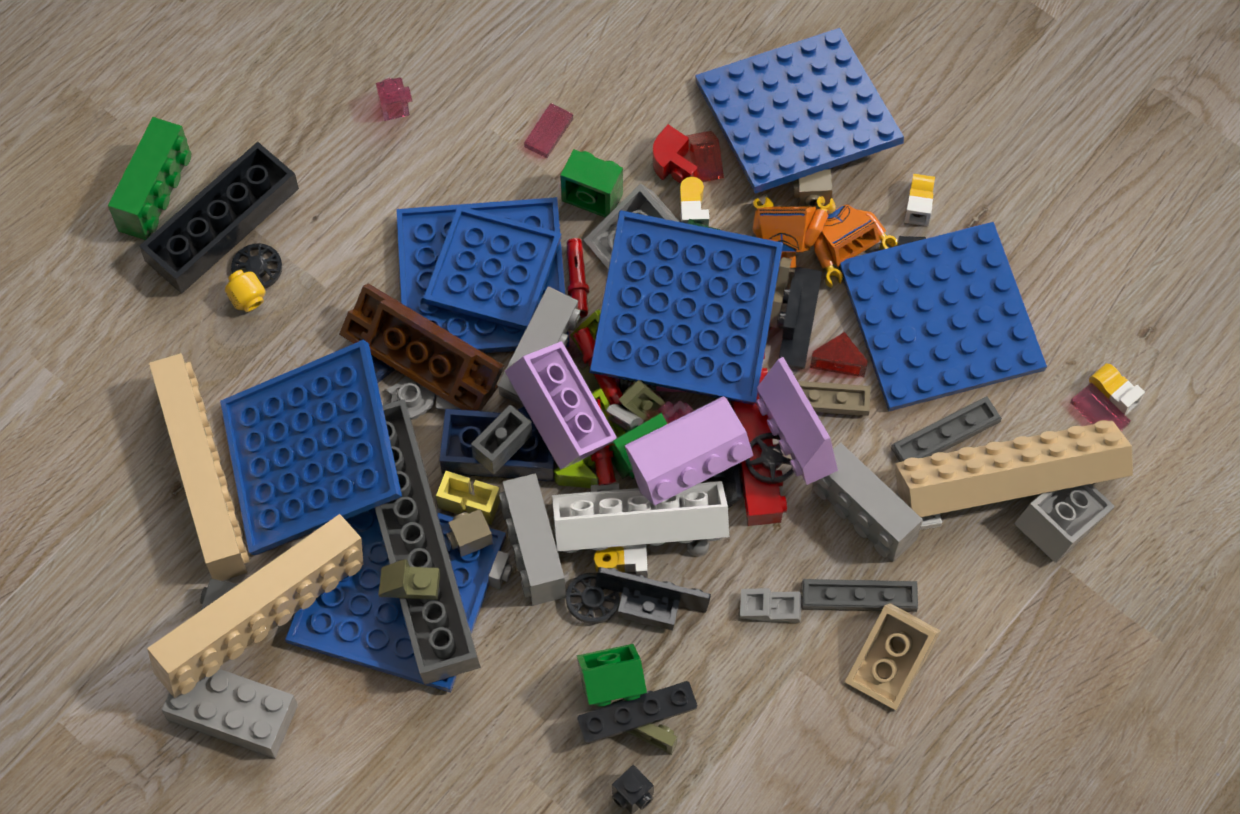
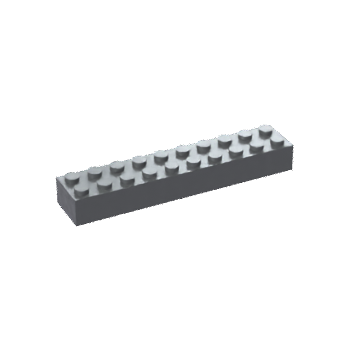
[375,399,481,685]

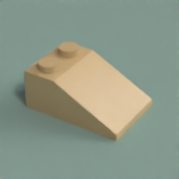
[845,603,941,710]

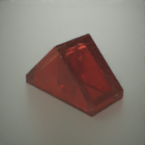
[686,130,724,182]
[810,332,868,377]

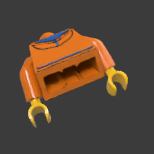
[752,196,836,268]
[814,205,897,288]

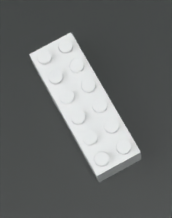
[552,481,729,553]

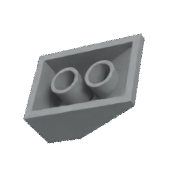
[584,183,679,269]
[1014,484,1115,563]

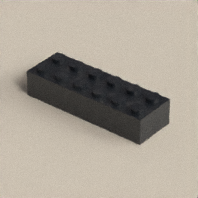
[139,142,299,294]

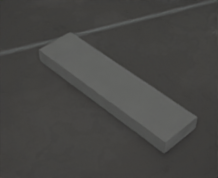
[891,396,1002,462]
[802,579,918,612]

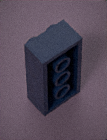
[439,409,555,482]

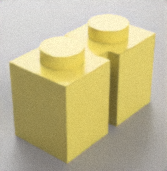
[436,471,500,525]

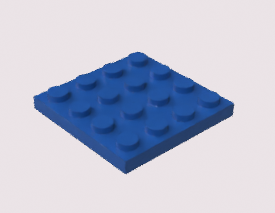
[423,206,562,331]

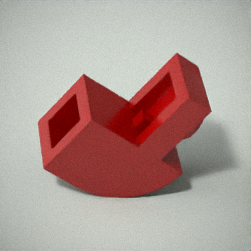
[653,124,698,183]

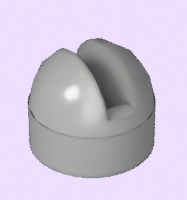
[687,539,709,557]

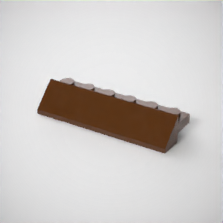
[339,283,504,411]

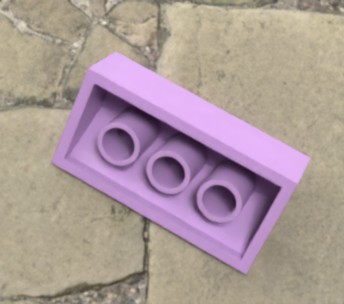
[505,341,617,470]
[756,357,838,485]
[625,396,753,506]

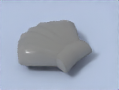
[387,376,436,419]

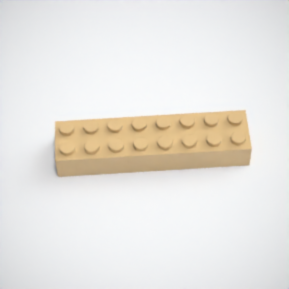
[149,353,250,581]
[895,420,1133,517]
[147,514,363,698]

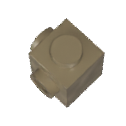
[794,169,832,209]
[446,509,493,557]

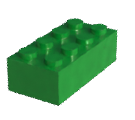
[108,117,192,240]

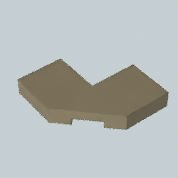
[769,257,792,328]

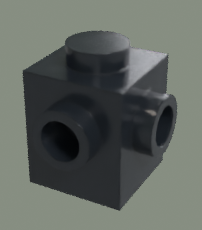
[611,764,654,814]

